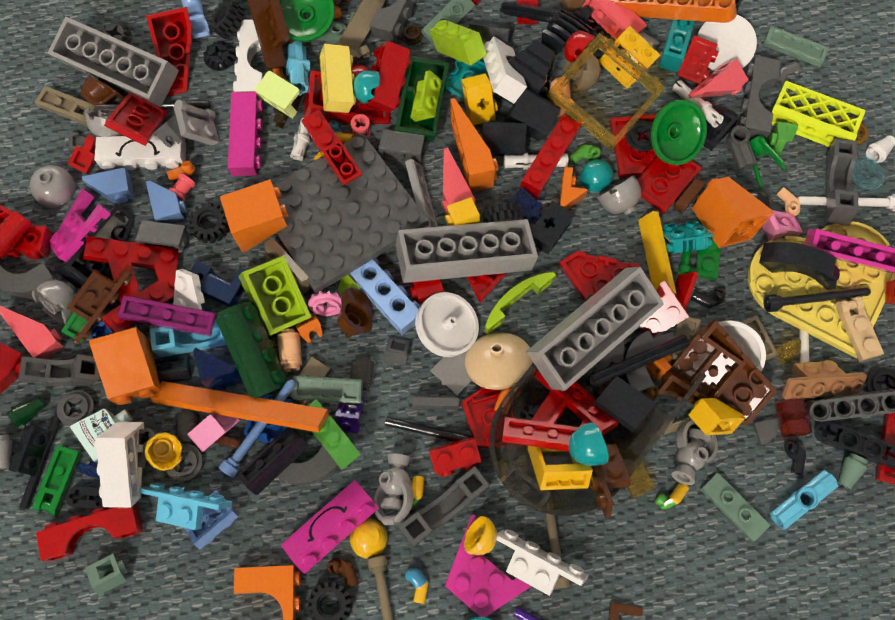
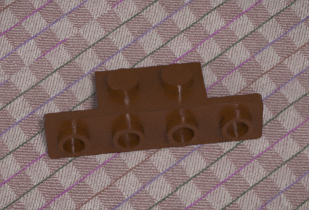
[247,0,289,69]
[67,264,133,345]
[590,444,631,518]

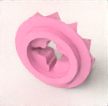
[308,291,342,316]

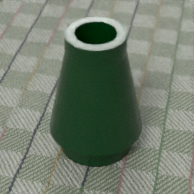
[6,396,45,428]

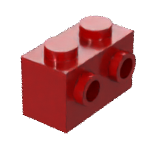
[6,225,54,260]
[428,437,481,477]

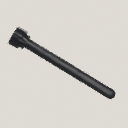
[763,287,871,313]

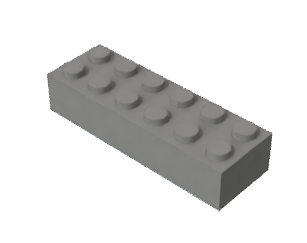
[48,17,179,107]
[395,219,538,283]
[526,267,665,391]

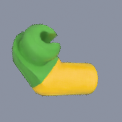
[401,476,424,510]
[655,482,689,510]

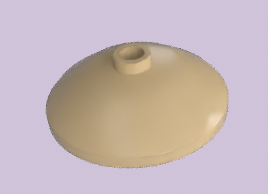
[465,333,533,390]

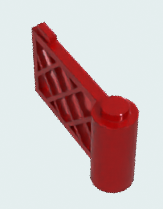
[0,205,32,259]

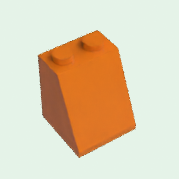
[692,177,774,248]
[220,179,289,253]
[89,327,161,405]

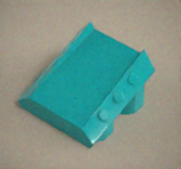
[445,60,490,100]

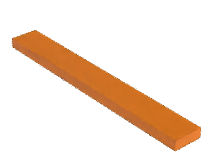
[150,381,329,433]

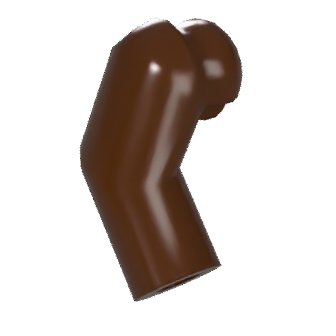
[327,558,359,588]

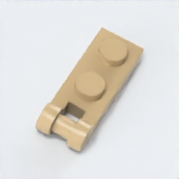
[836,296,884,362]

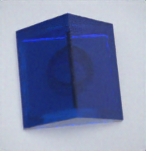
[193,347,243,390]

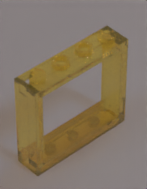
[548,33,665,151]

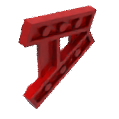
[84,236,179,333]
[502,371,619,452]

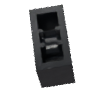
[530,201,574,255]

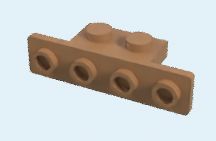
[782,360,867,400]

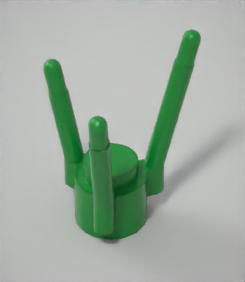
[750,135,786,189]

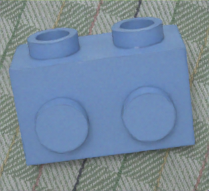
[183,490,238,550]

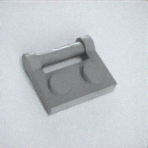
[174,100,219,145]

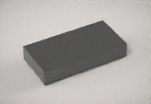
[412,396,459,410]

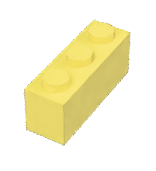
[320,44,356,113]

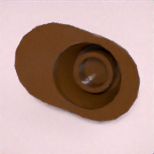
[80,72,124,105]
[337,288,373,338]

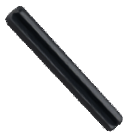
[499,2,559,23]

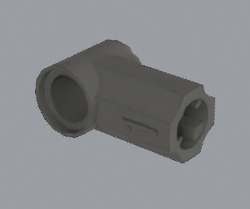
[725,126,757,171]

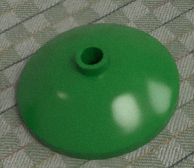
[279,0,335,42]
[651,100,707,165]

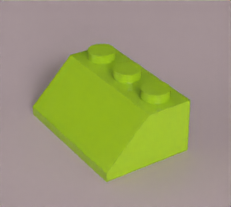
[238,255,311,336]

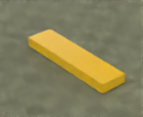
[638,211,676,294]

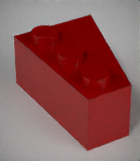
[365,41,411,113]

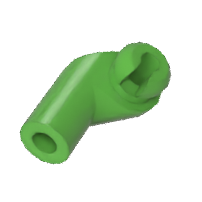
[568,145,601,165]

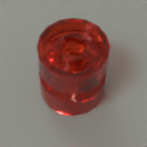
[775,399,812,438]

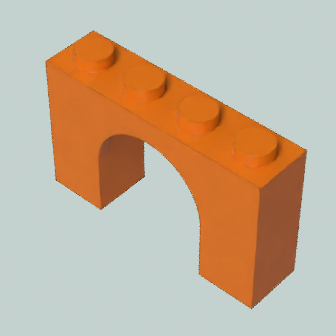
[234,565,301,620]

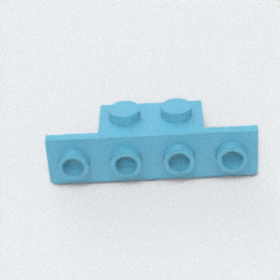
[139,482,232,530]

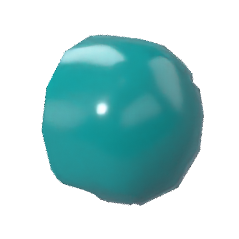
[353,71,380,103]
[579,159,614,192]

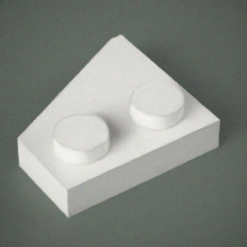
[173,269,205,310]

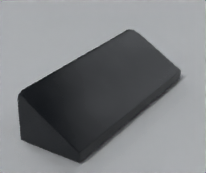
[154,354,191,384]
[237,427,309,495]

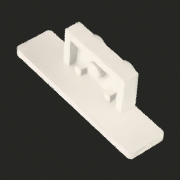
[497,529,589,596]

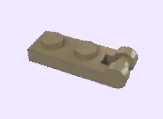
[34,86,95,127]
[265,240,309,295]

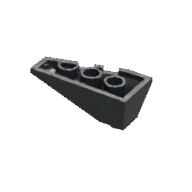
[58,204,135,288]

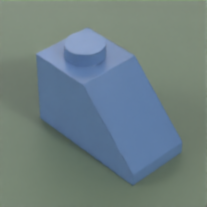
[82,167,134,204]
[146,181,187,224]

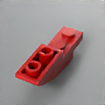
[301,109,362,186]

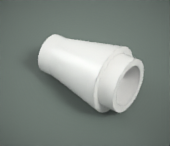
[866,136,895,163]

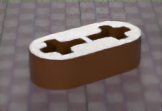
[673,177,706,214]

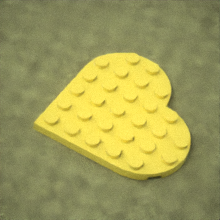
[748,221,895,359]

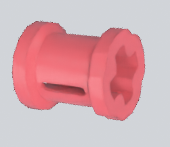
[351,114,371,138]
[168,173,196,201]

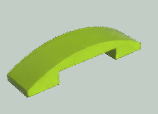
[485,272,556,335]

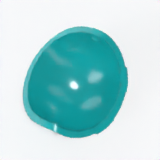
[568,423,609,466]

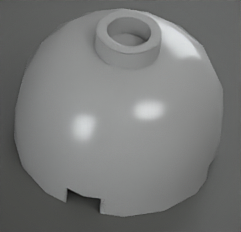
[85,104,122,137]
[29,165,76,208]
[597,175,642,215]
[32,279,77,324]

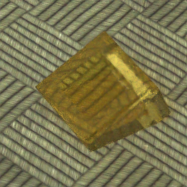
[776,338,801,366]

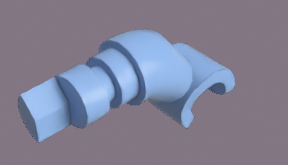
[181,0,211,39]

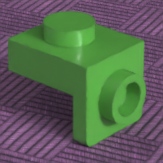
[768,121,798,155]

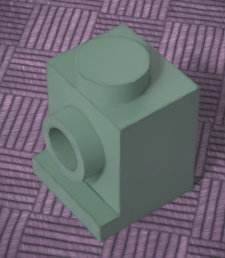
[85,554,128,597]

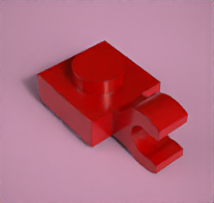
[68,135,96,174]

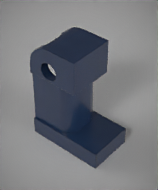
[190,261,247,307]

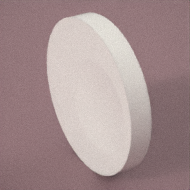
[697,15,757,72]
[415,292,479,357]

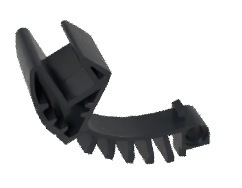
[496,5,596,105]

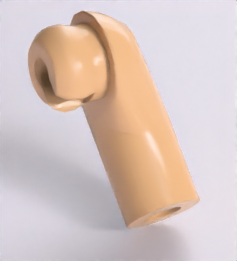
[777,187,800,216]

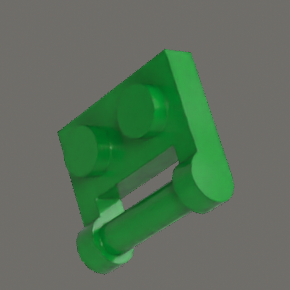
[678,237,721,280]

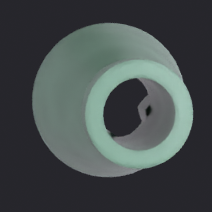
[837,453,868,490]

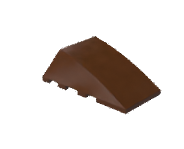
[658,319,777,426]

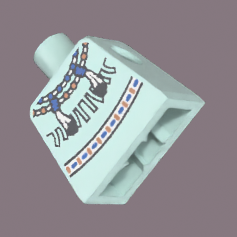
[70,409,133,463]

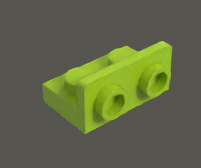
[410,70,442,122]

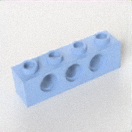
[348,258,420,335]

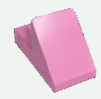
[763,210,803,241]
[187,414,240,452]

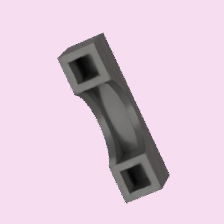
[370,0,418,43]
[738,56,781,139]
[826,139,859,225]
[398,467,490,548]

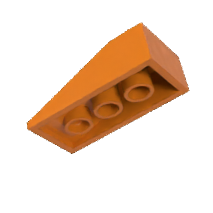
[450,98,498,192]

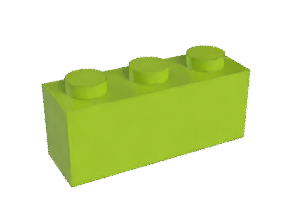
[429,20,487,66]

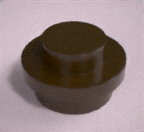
[402,25,422,45]

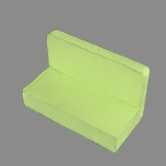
[254,71,300,119]

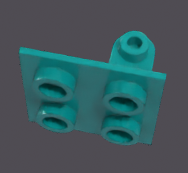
[662,220,714,254]

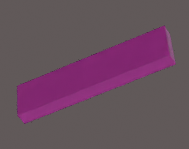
[118,295,216,337]

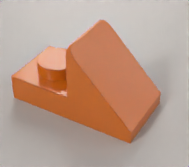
[559,167,588,210]

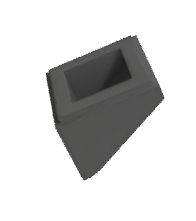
[384,336,411,366]

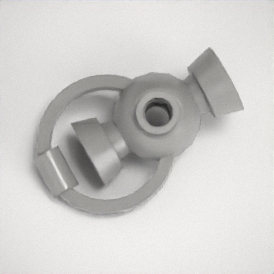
[672,419,718,485]
[374,454,413,525]

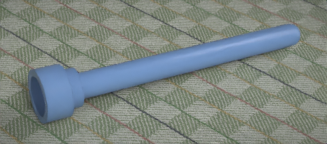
[219,380,296,478]

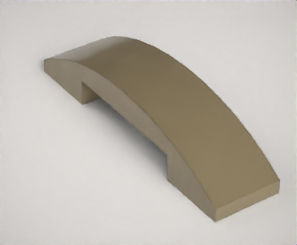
[336,0,385,51]

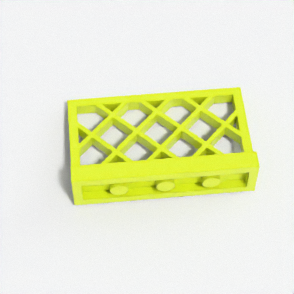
[771,81,866,147]

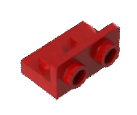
[677,35,719,85]

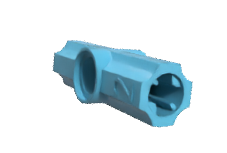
[286,41,310,96]
[770,470,838,530]

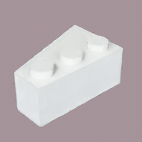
[94,422,144,507]

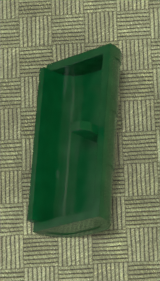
[394,57,450,142]
[216,301,288,399]

